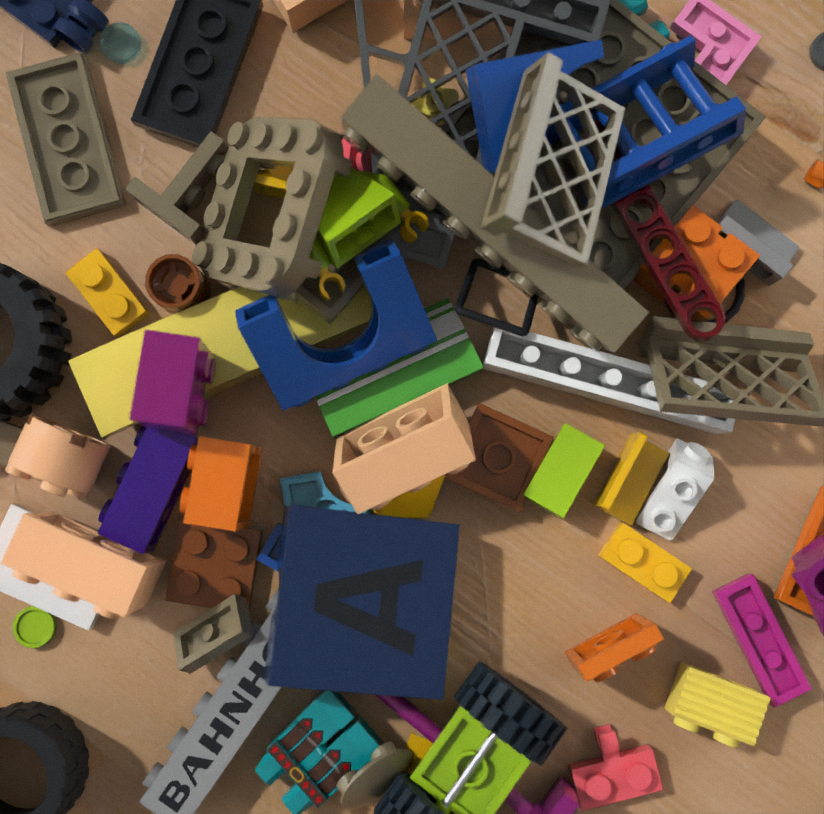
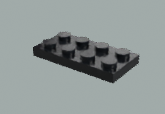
[131,0,264,147]

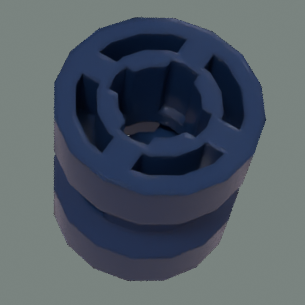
[52,0,109,55]

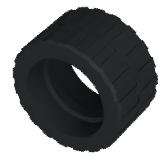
[0,701,90,814]

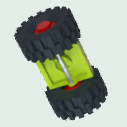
[374,661,567,814]

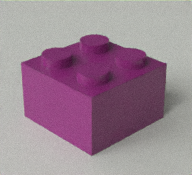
[129,329,216,435]

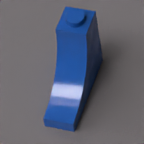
[466,39,604,173]

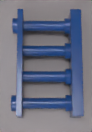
[545,35,746,209]

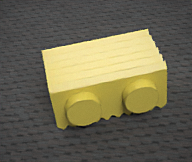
[664,661,770,748]

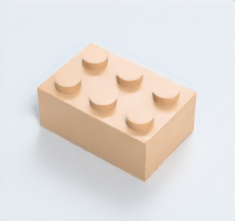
[332,383,476,514]
[1,511,167,620]

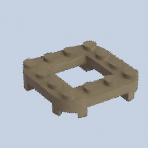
[192,117,352,300]

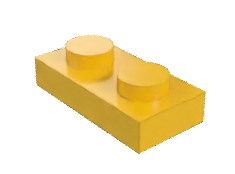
[65,248,150,338]
[598,522,692,603]

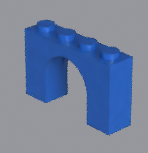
[235,239,438,411]

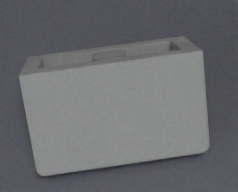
[717,200,799,286]

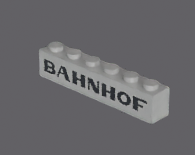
[139,588,281,814]

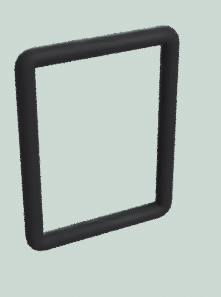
[455,258,539,336]

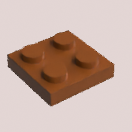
[444,403,554,512]
[165,518,263,612]

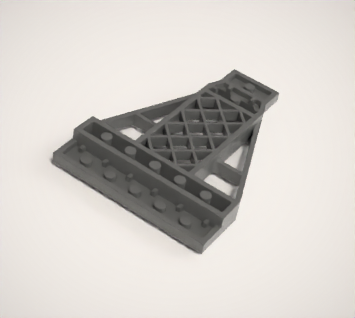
[354,0,611,269]

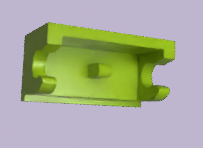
[523,423,605,520]

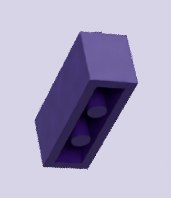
[97,426,198,554]

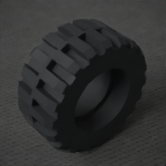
[0,263,72,422]

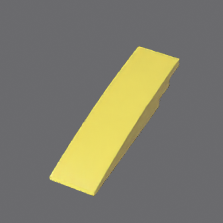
[68,285,372,438]

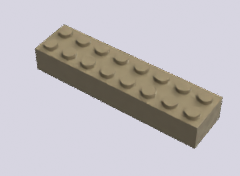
[341,73,649,353]

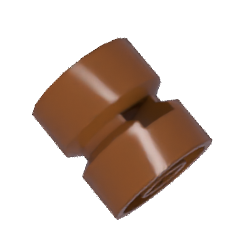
[145,254,211,314]

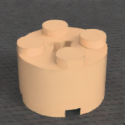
[5,414,110,499]

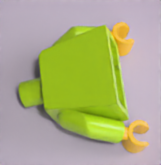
[309,167,429,301]

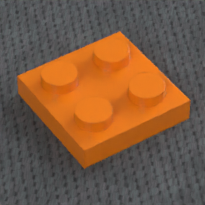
[565,613,664,682]

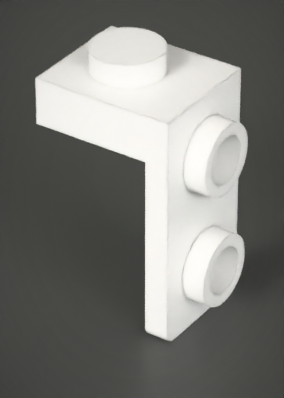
[636,438,714,540]

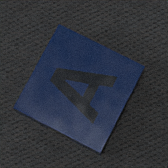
[264,505,460,700]

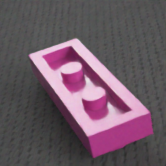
[712,573,812,708]

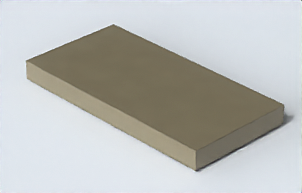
[5,52,126,227]

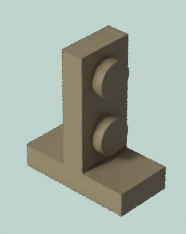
[125,131,228,245]

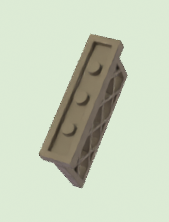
[481,52,625,268]
[638,316,824,427]

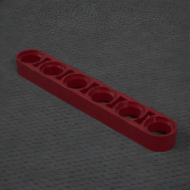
[581,122,725,342]

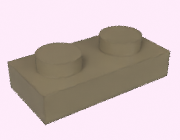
[173,594,253,674]

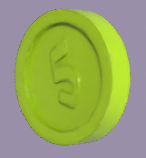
[13,606,57,648]

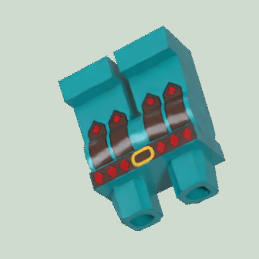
[255,690,384,814]

